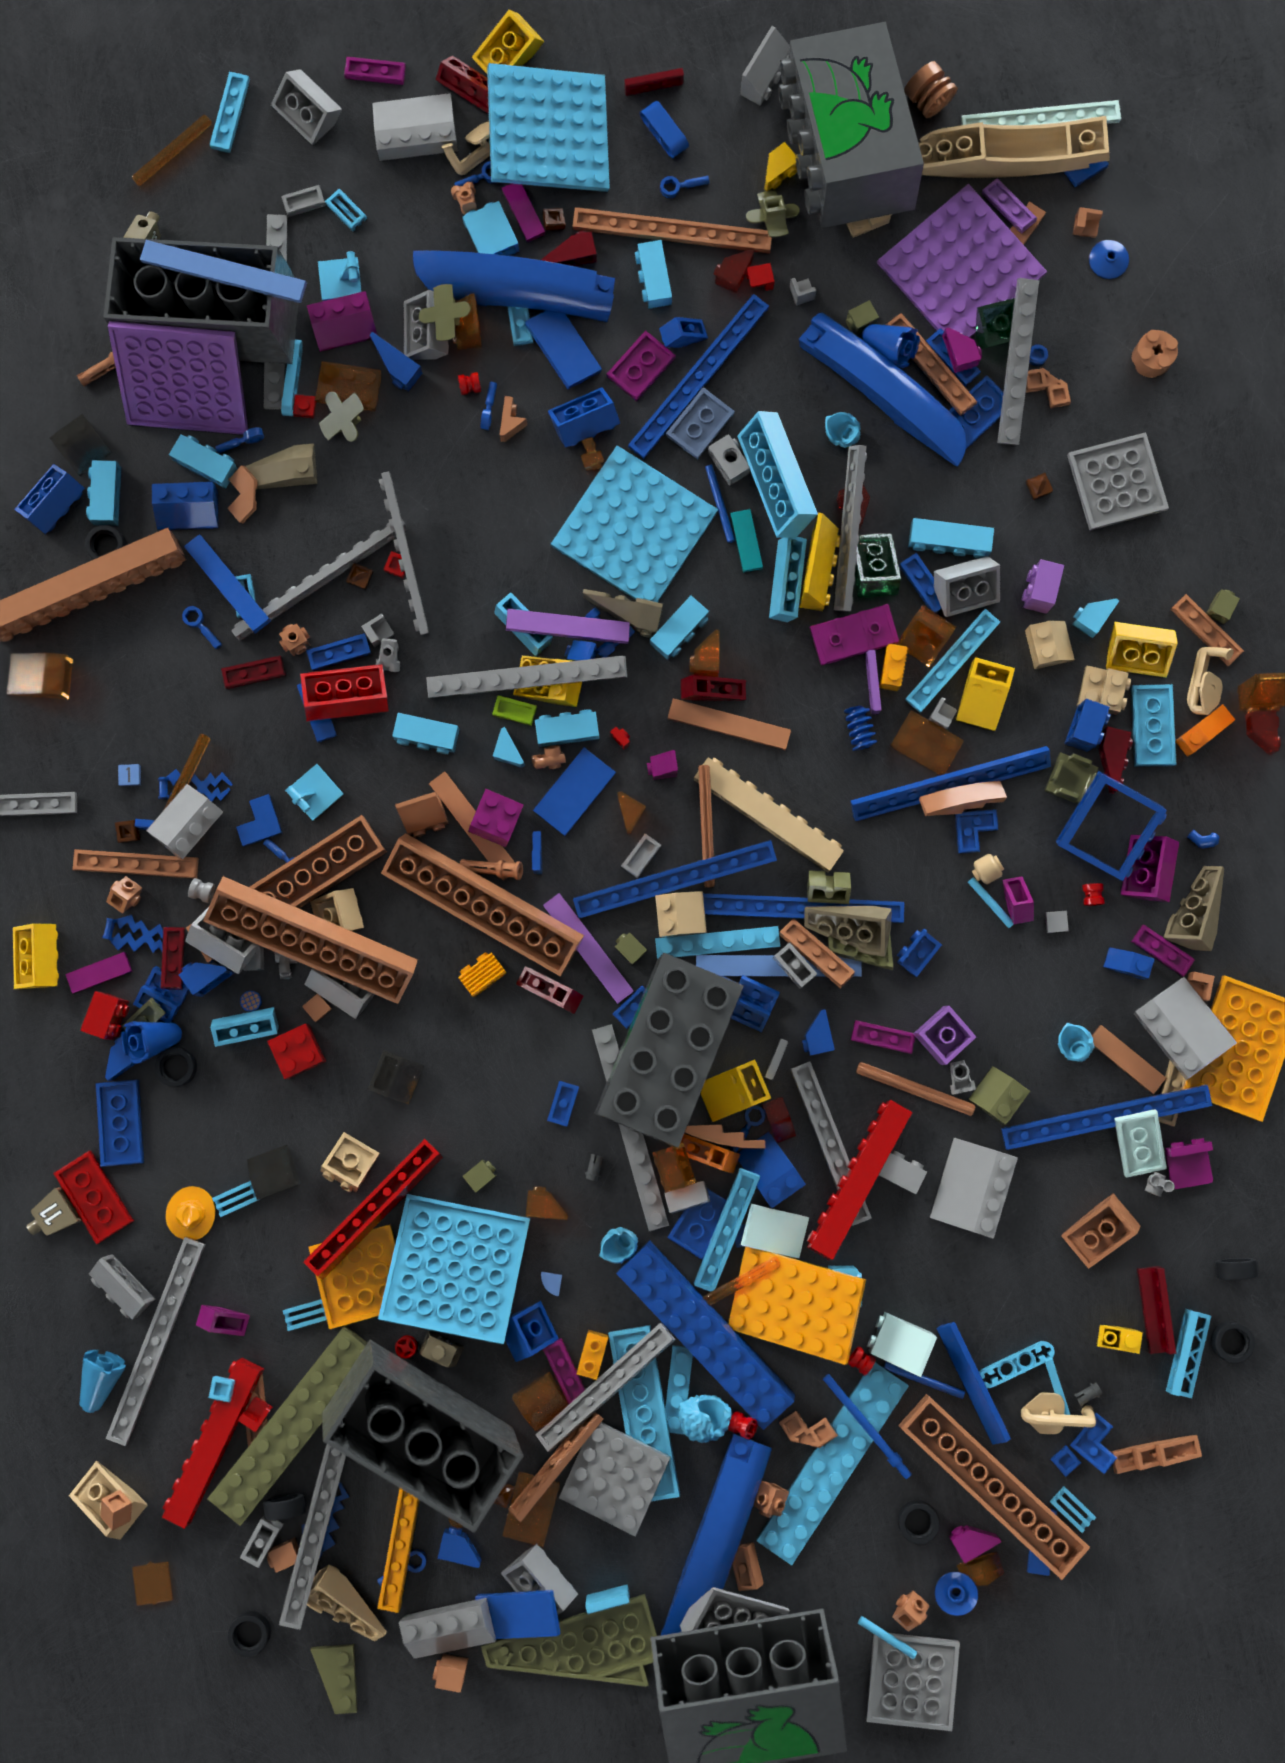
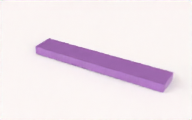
[506,609,630,644]
[543,893,634,1004]

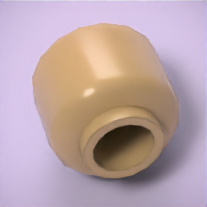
[972,854,1004,884]

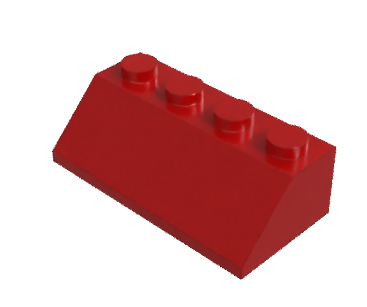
[300,664,389,721]

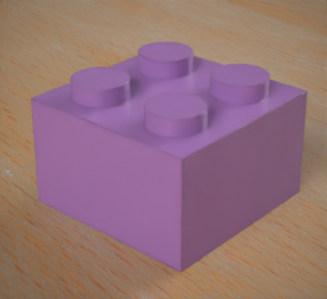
[1022,559,1064,614]
[913,1006,976,1065]

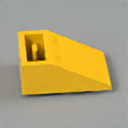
[513,656,582,707]
[956,657,1015,731]
[700,1060,771,1122]

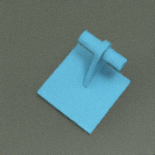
[318,251,362,301]
[285,764,344,821]

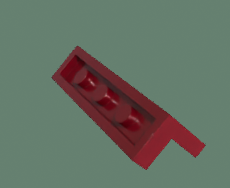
[435,56,489,113]
[1137,1266,1176,1354]

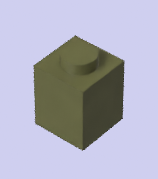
[846,300,879,335]
[1206,589,1240,624]
[615,932,647,966]
[462,1159,497,1193]

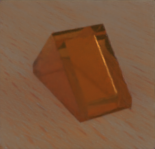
[617,792,646,835]
[957,1551,1004,1586]

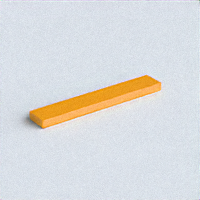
[378,1488,420,1613]

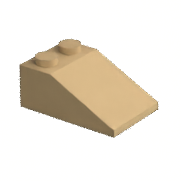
[69,1461,148,1540]

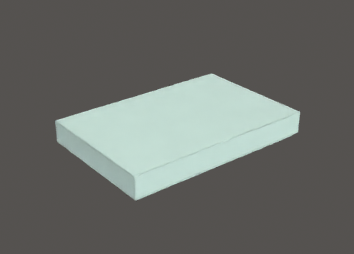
[1114,1109,1167,1178]
[741,1204,809,1259]

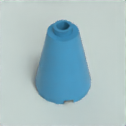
[79,1350,126,1413]

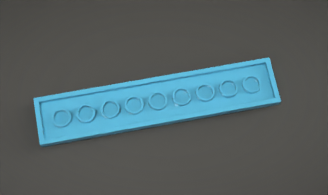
[756,1362,909,1565]

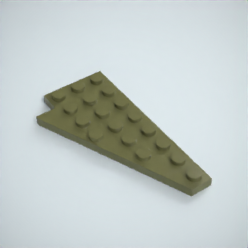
[481,1594,657,1687]

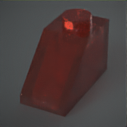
[713,249,755,293]
[761,1097,796,1143]

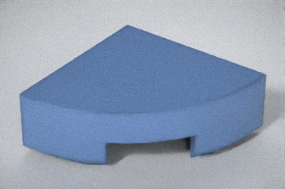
[541,1271,562,1296]

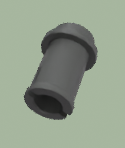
[585,1154,604,1182]
[1074,1383,1103,1407]

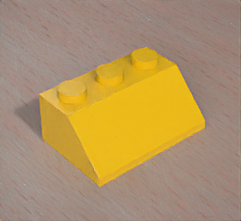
[1106,622,1178,678]
[13,924,59,989]

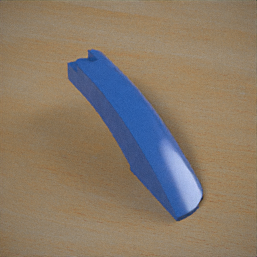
[413,251,615,322]
[799,312,966,467]
[660,1433,773,1636]

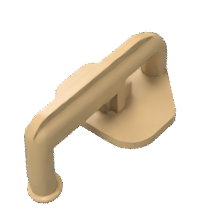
[441,121,490,175]
[1187,647,1233,715]
[1021,1392,1096,1434]

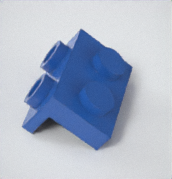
[897,929,942,977]

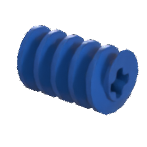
[844,706,877,751]

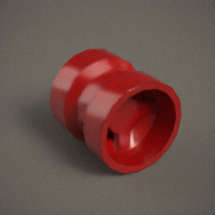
[458,372,481,395]
[1082,883,1105,906]
[848,1346,876,1376]
[728,1411,758,1439]

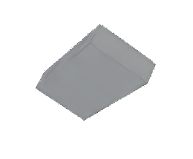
[281,185,326,217]
[621,833,662,879]
[764,1039,788,1080]
[664,1181,710,1214]

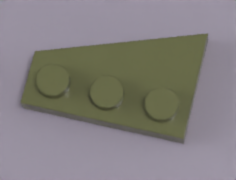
[828,936,893,970]
[310,1644,358,1714]

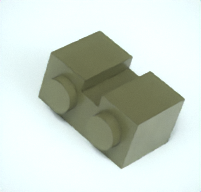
[807,871,851,904]

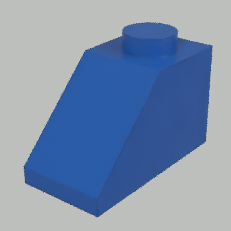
[659,317,708,348]
[564,640,597,661]
[1103,948,1154,980]
[802,1010,835,1056]
[105,1037,136,1081]
[438,1527,482,1568]

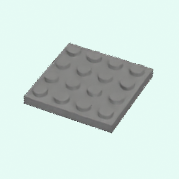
[1067,432,1169,531]
[559,1422,671,1536]
[866,1633,960,1731]

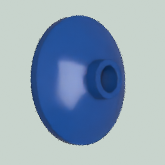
[1089,240,1129,279]
[935,1572,978,1616]

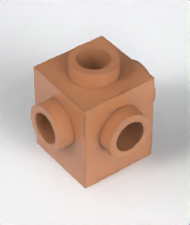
[279,623,311,656]
[106,876,142,914]
[753,1481,789,1518]
[892,1591,929,1632]

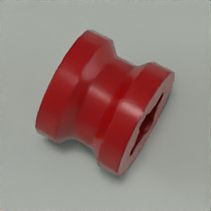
[395,1335,418,1359]

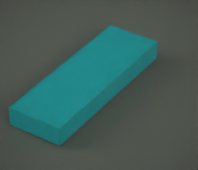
[730,509,763,573]

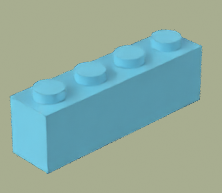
[908,518,994,559]
[769,537,807,622]

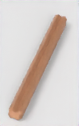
[698,765,715,888]
[856,1062,975,1116]

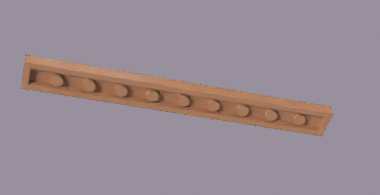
[572,207,772,253]

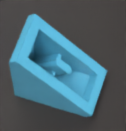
[493,727,525,768]

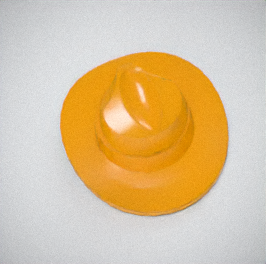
[166,1186,215,1240]

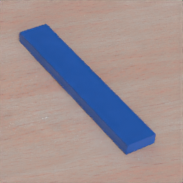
[184,534,271,634]
[936,1322,1011,1445]

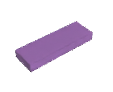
[982,178,1037,234]
[865,650,881,714]

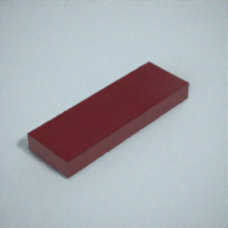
[624,68,684,96]
[221,655,286,689]
[161,927,185,990]

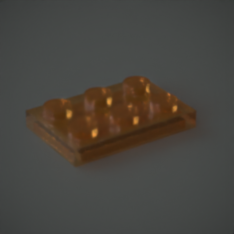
[315,361,382,411]
[890,710,964,775]
[502,1471,560,1547]

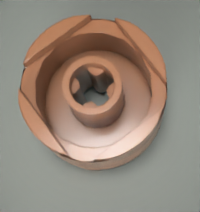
[1132,330,1178,378]

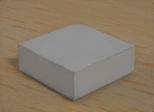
[1045,911,1069,933]

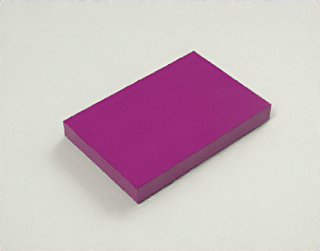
[606,330,676,402]

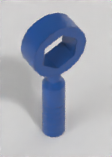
[454,161,496,186]
[660,176,709,198]
[481,382,497,430]
[215,427,264,454]
[182,606,222,649]
[263,838,295,863]
[729,1105,765,1153]
[377,1549,427,1587]

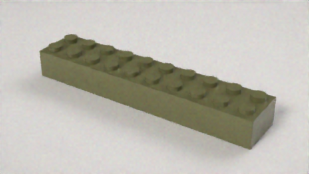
[208,1325,368,1526]

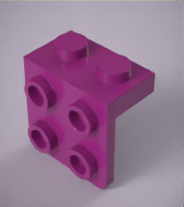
[1164,1138,1213,1189]

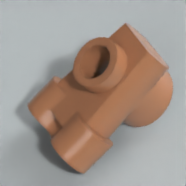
[451,182,477,215]
[531,745,566,769]

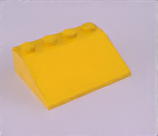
[799,512,841,612]

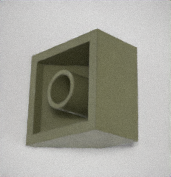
[968,1066,1030,1125]

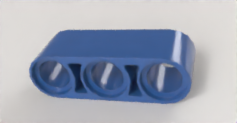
[640,101,689,158]

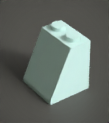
[867,1312,937,1377]

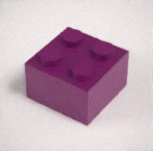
[468,789,524,847]

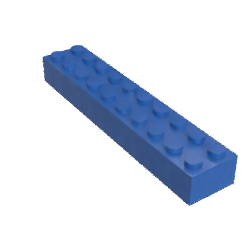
[616,1240,795,1430]

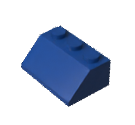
[548,387,620,447]
[14,464,85,534]
[152,482,218,530]

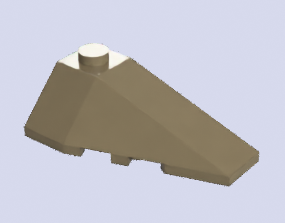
[235,444,318,491]
[583,589,663,638]
[1164,866,1224,951]
[804,906,892,957]

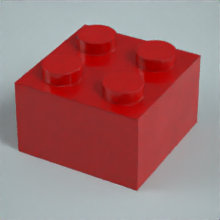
[80,991,130,1040]
[267,1023,326,1079]

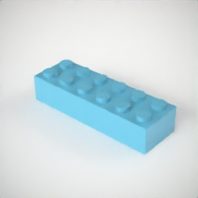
[737,411,818,538]

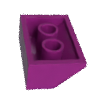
[307,291,377,352]
[1121,835,1179,902]

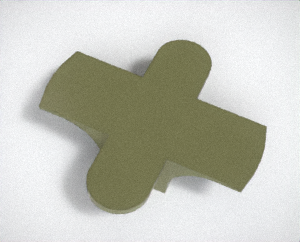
[746,191,799,237]
[419,284,471,341]
[319,392,364,441]

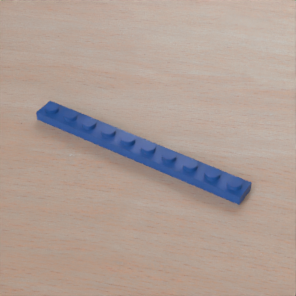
[628,294,769,459]
[851,746,1051,821]
[573,840,777,918]
[703,893,904,923]
[1001,1085,1212,1150]

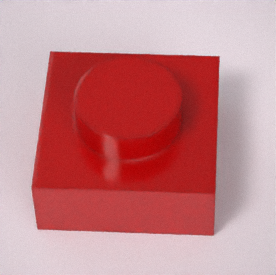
[293,394,316,418]
[384,551,405,578]
[610,727,630,750]

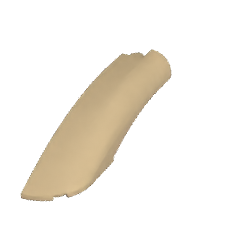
[919,116,1110,178]

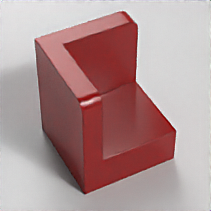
[746,263,775,291]
[238,1396,273,1432]

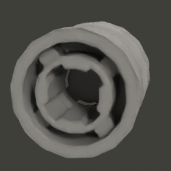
[188,878,215,904]

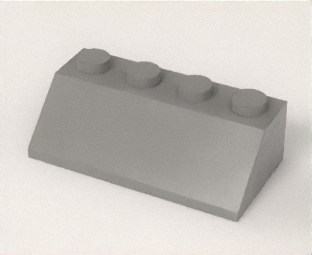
[399,1598,496,1659]

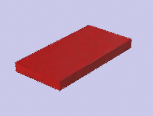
[53,1150,134,1245]

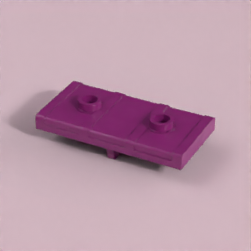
[809,604,899,666]

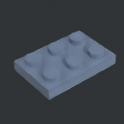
[666,387,735,460]

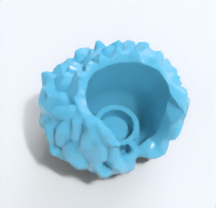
[678,1394,732,1443]

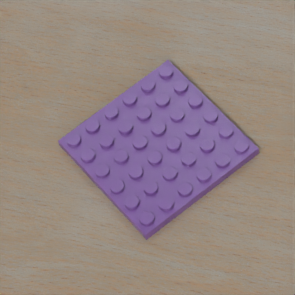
[877,184,1047,338]
[108,321,248,435]

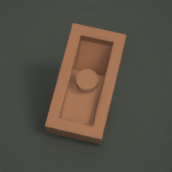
[500,396,527,442]

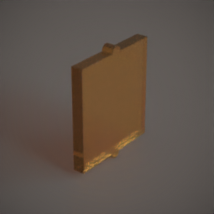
[133,1561,173,1606]

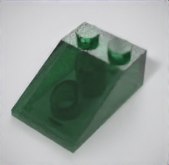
[854,533,901,598]

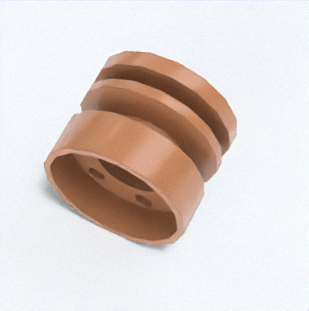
[904,61,958,118]

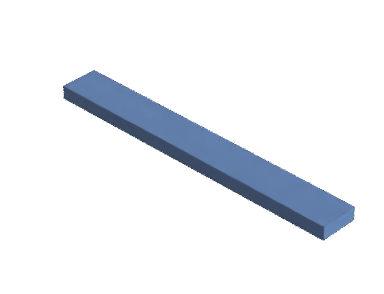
[140,240,307,303]
[696,955,862,977]

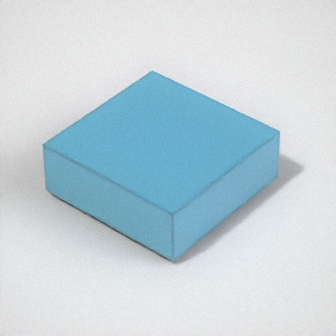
[209,1376,235,1402]

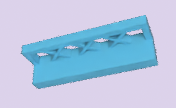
[1166,1309,1211,1399]

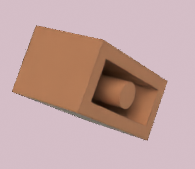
[432,1654,468,1693]

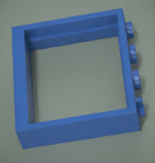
[1056,771,1167,881]

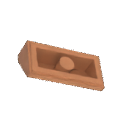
[732,1543,764,1591]

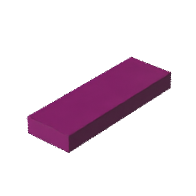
[344,57,406,85]
[502,184,545,243]
[1131,925,1195,977]
[65,952,133,994]
[850,1020,916,1054]
[543,1338,586,1404]

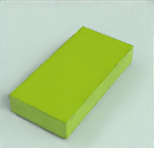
[492,695,537,726]

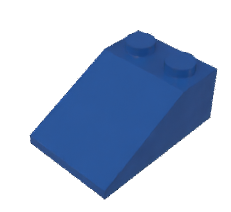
[738,1131,806,1208]

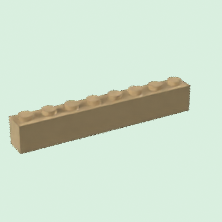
[694,757,844,873]

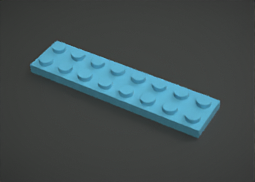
[608,1325,680,1501]

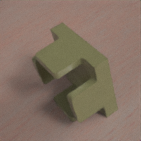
[1045,752,1099,804]

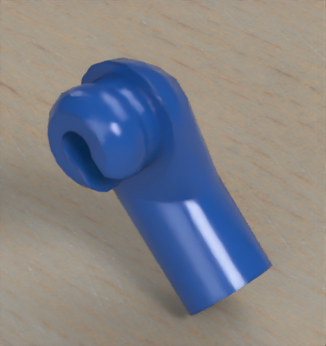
[1187,830,1220,849]

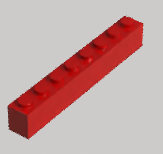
[807,1100,912,1260]
[304,1139,443,1280]
[162,1357,265,1529]

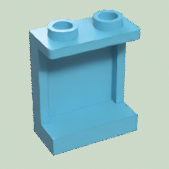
[462,201,519,256]

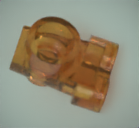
[581,437,604,471]

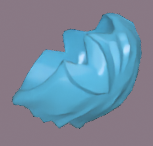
[825,412,861,448]
[1058,1023,1094,1062]
[599,1227,638,1264]

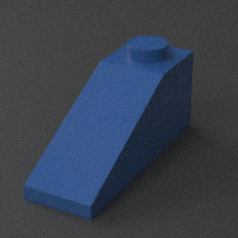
[370,332,422,392]

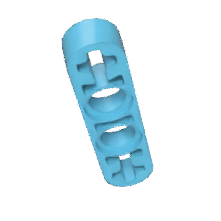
[281,340,303,417]
[979,1341,1055,1388]

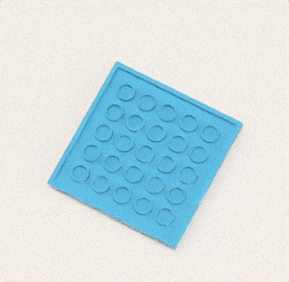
[487,63,610,192]
[551,445,718,603]
[378,1194,530,1345]

